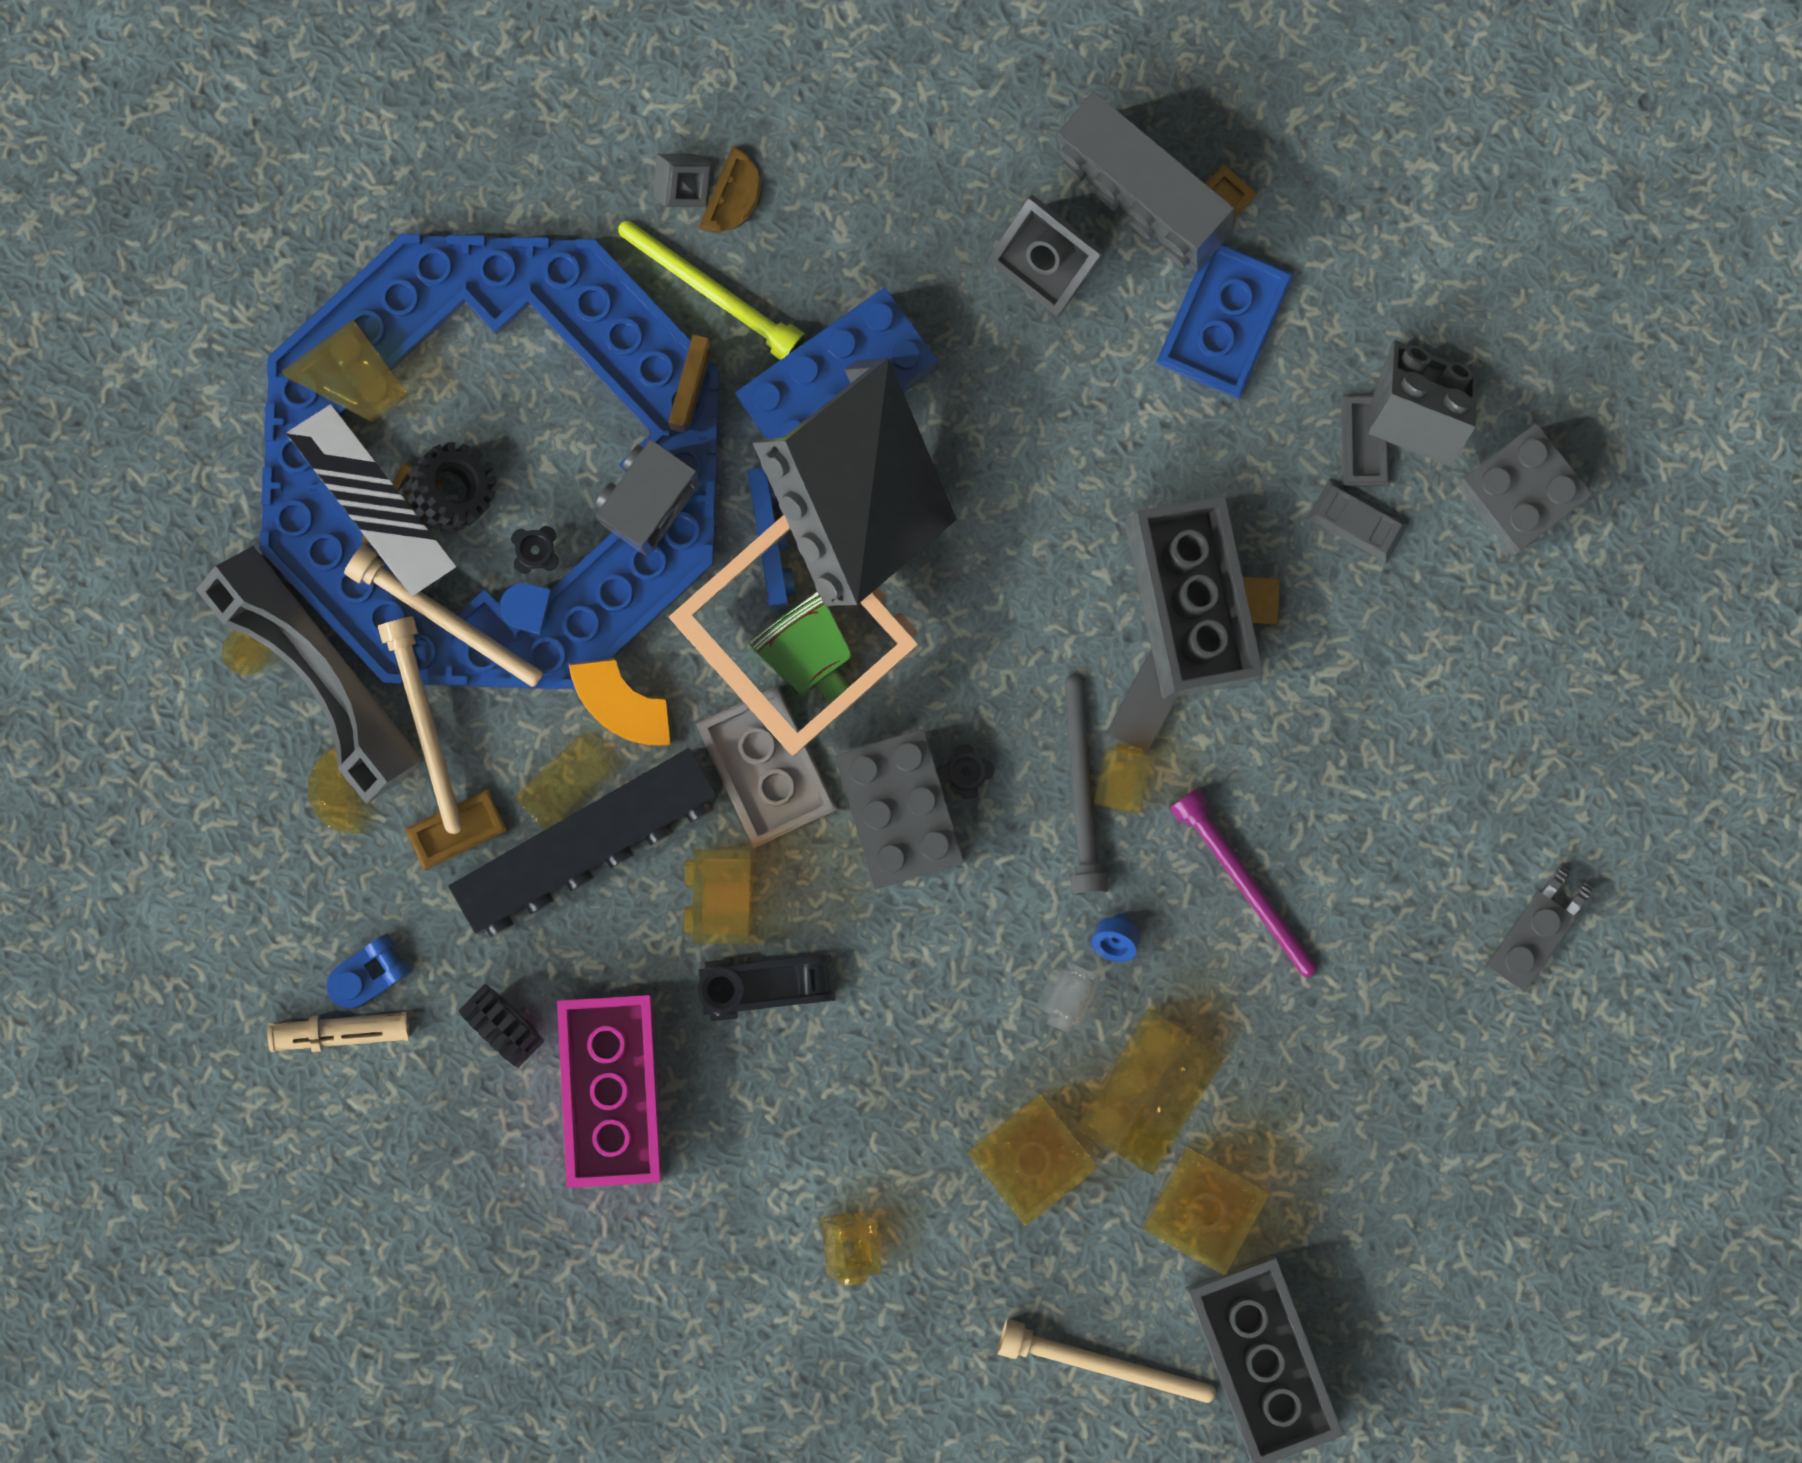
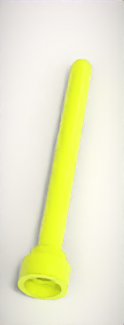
[618,221,806,360]

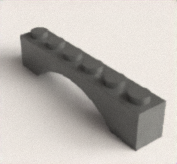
[196,546,423,804]

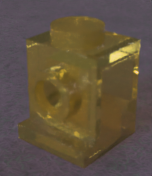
[818,1212,882,1285]

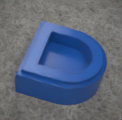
[500,583,552,635]

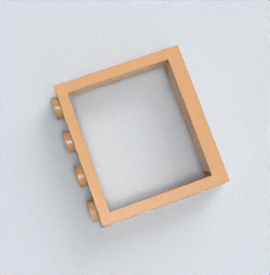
[669,515,918,757]

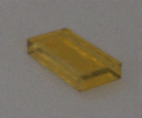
[514,734,613,830]

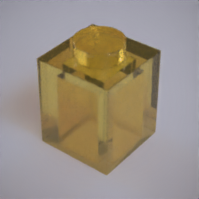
[1092,744,1152,816]

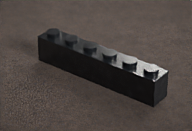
[448,748,719,938]

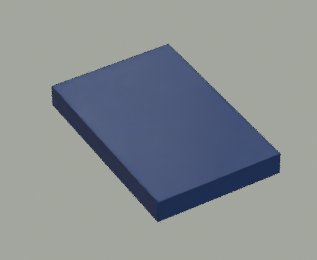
[1156,244,1294,400]

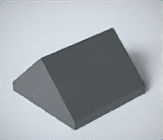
[987,195,1104,317]

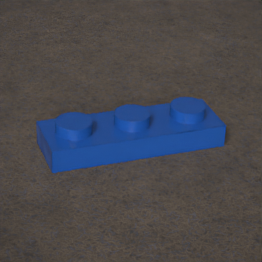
[748,468,796,610]

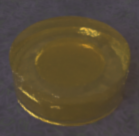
[222,631,270,676]

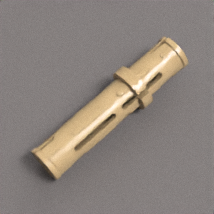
[267,1011,410,1053]

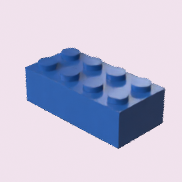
[735,287,938,439]

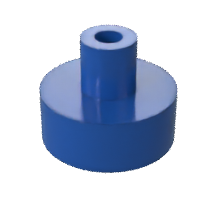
[1091,913,1141,962]

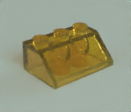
[1074,1009,1225,1176]

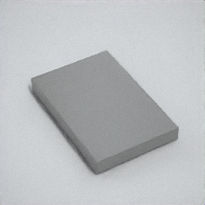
[696,685,837,849]

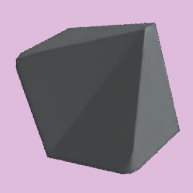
[653,154,712,207]

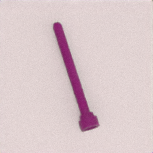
[1169,786,1317,978]

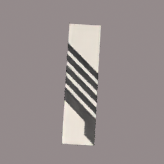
[286,404,456,597]

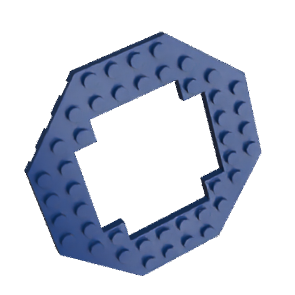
[259,233,720,690]

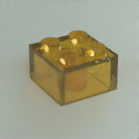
[684,849,754,945]
[966,1093,1098,1226]
[1140,1145,1270,1275]

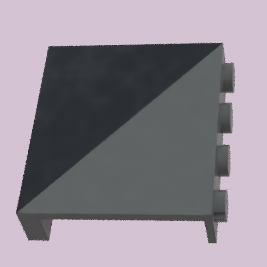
[753,358,957,606]

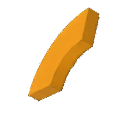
[568,658,671,746]

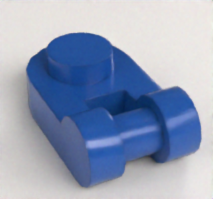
[327,933,413,1008]

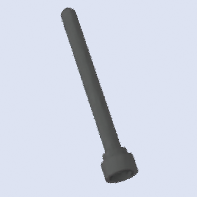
[1065,675,1108,895]

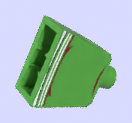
[748,592,853,704]

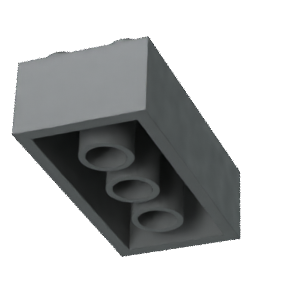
[1057,92,1234,273]
[1125,496,1263,700]
[1185,1255,1343,1463]

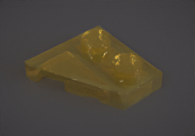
[282,320,409,422]

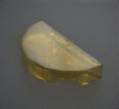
[308,747,361,834]

